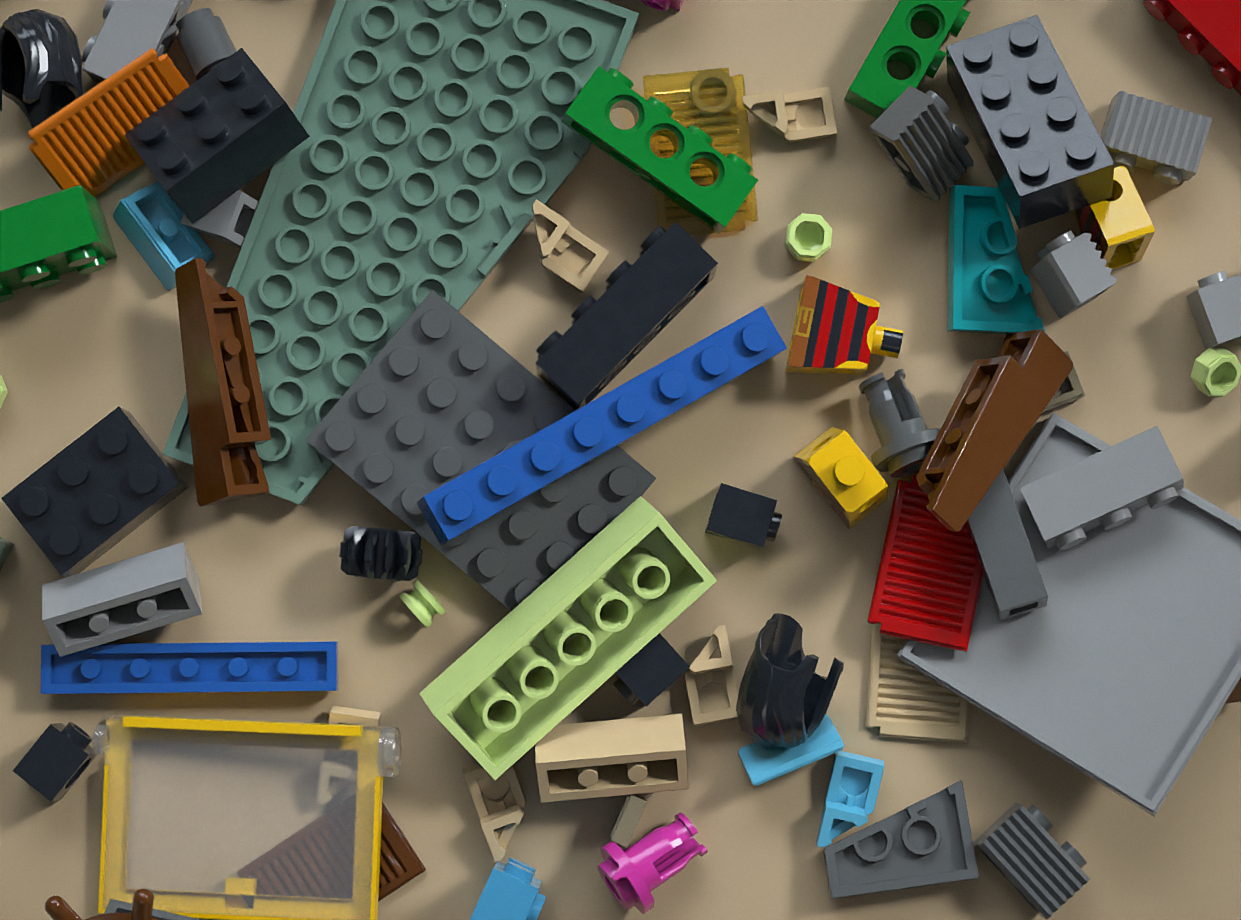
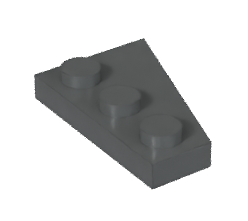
[823,780,979,900]

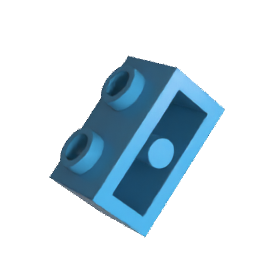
[470,857,546,920]

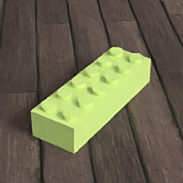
[419,496,717,780]

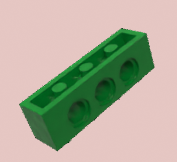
[844,0,971,119]
[561,66,758,234]

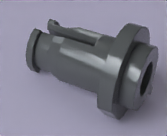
[859,369,940,478]

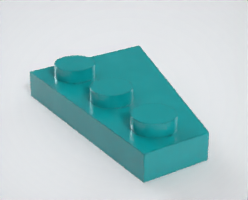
[947,185,1045,335]

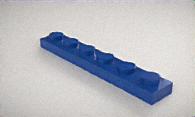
[41,641,338,694]

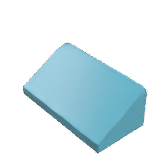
[113,181,215,290]
[739,714,844,786]

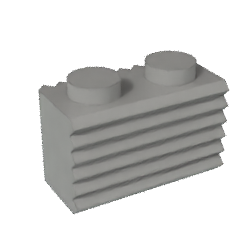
[1101,91,1212,185]
[1030,230,1117,319]

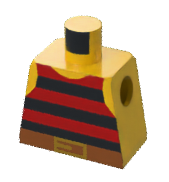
[1073,166,1155,271]
[785,275,903,375]
[793,427,888,529]

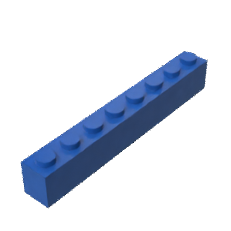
[417,306,787,546]

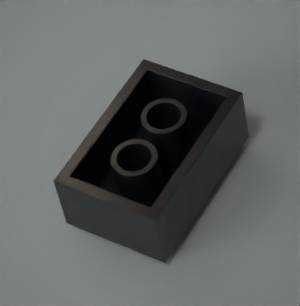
[125,48,310,224]
[1,406,189,577]

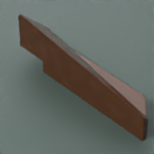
[175,258,271,507]
[916,329,1073,531]

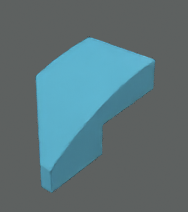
[816,751,885,848]

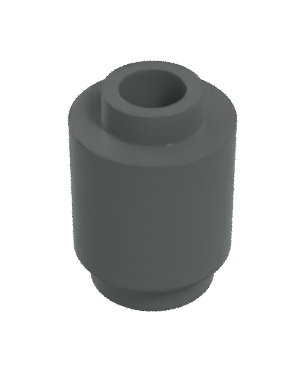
[176,8,237,80]

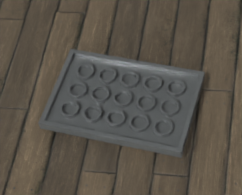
[306,290,656,611]

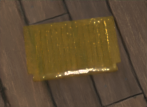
[642,67,758,236]

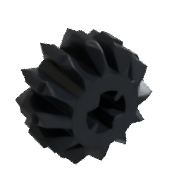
[339,525,423,581]

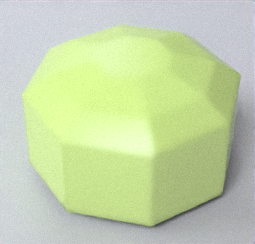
[785,213,832,262]
[1190,348,1241,397]

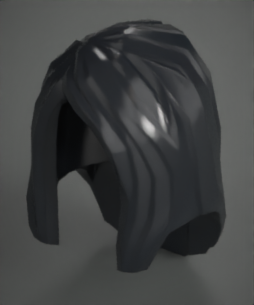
[0,9,83,129]
[736,613,844,748]

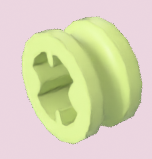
[399,580,446,628]

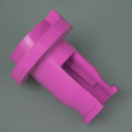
[597,812,708,914]

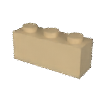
[535,714,689,803]

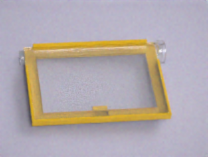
[93,715,402,920]

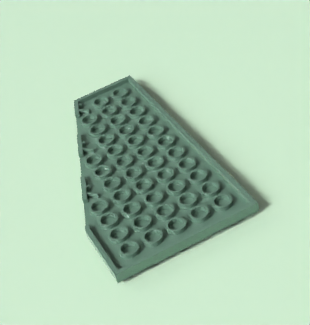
[163,0,639,506]

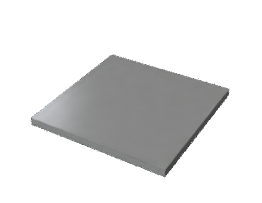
[897,412,1241,817]

